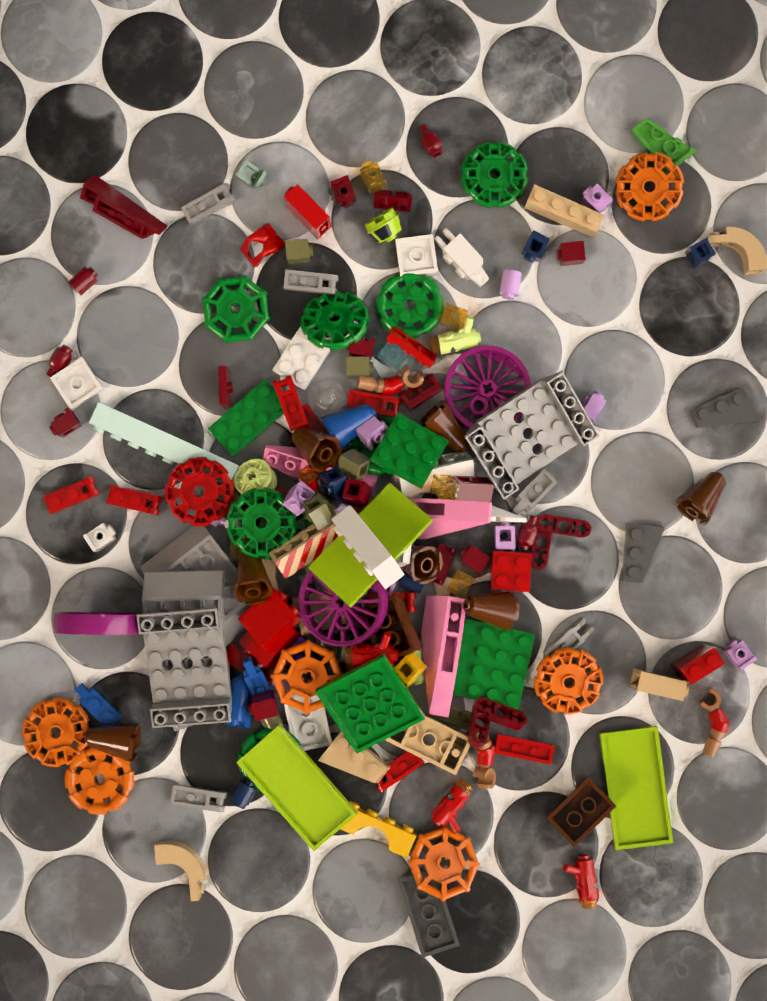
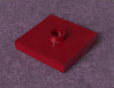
[218,366,233,409]

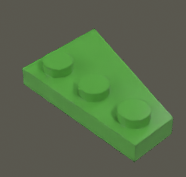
[631,118,697,175]

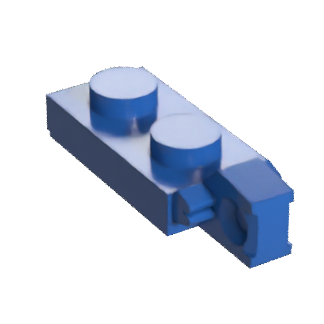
[243,656,277,702]
[75,683,123,726]

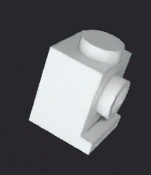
[83,523,116,552]

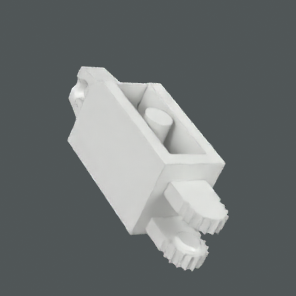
[434,228,489,287]

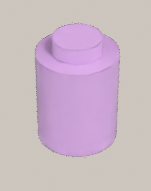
[499,270,522,300]

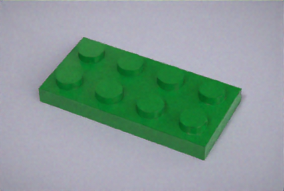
[208,379,284,458]

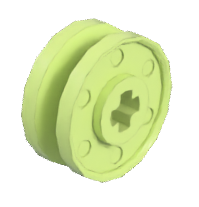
[233,459,277,500]

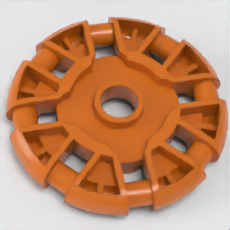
[615,152,684,222]
[534,647,603,715]
[22,697,90,767]
[64,748,135,815]

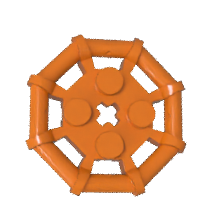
[270,640,343,714]
[408,825,480,901]

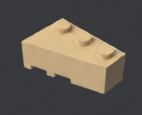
[318,731,391,783]

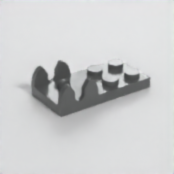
[398,870,460,958]

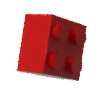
[489,551,532,592]

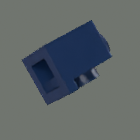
[521,230,550,263]
[685,238,716,268]
[320,467,347,501]

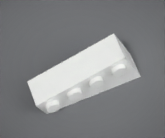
[331,505,405,590]

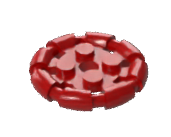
[165,457,235,527]

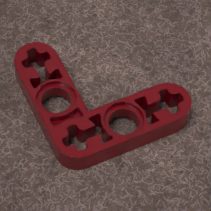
[531,514,591,569]
[467,697,527,749]

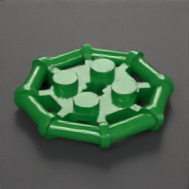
[201,275,270,344]

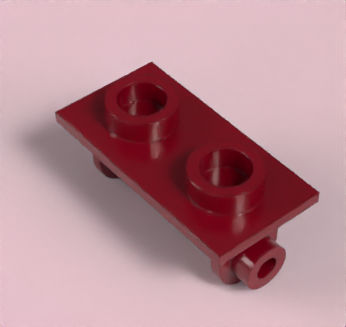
[373,189,412,212]

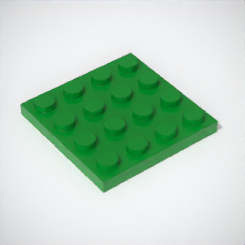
[453,618,535,710]
[315,653,425,753]

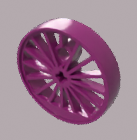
[444,346,531,429]
[298,571,388,647]
[53,612,143,635]

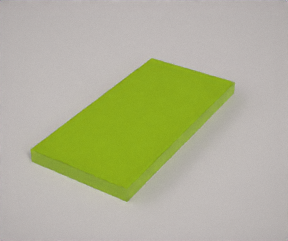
[308,483,433,608]
[236,724,358,851]
[599,726,673,850]

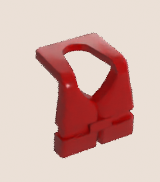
[240,223,286,268]

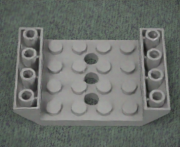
[464,371,600,500]
[140,526,252,646]
[142,570,230,676]
[136,608,232,728]

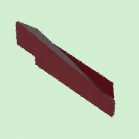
[80,175,167,239]

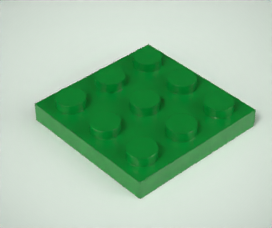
[370,413,449,489]

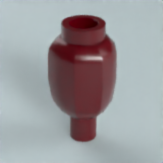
[419,124,442,158]
[46,344,73,377]
[516,515,538,551]

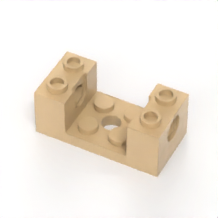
[385,715,470,775]

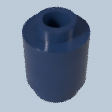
[397,570,424,594]
[231,778,257,809]

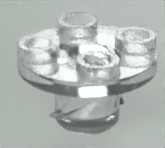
[308,380,346,418]

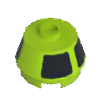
[365,208,402,243]

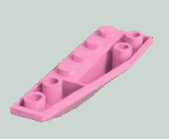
[263,445,379,507]
[408,498,492,539]
[421,596,465,717]

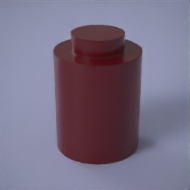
[68,266,98,296]

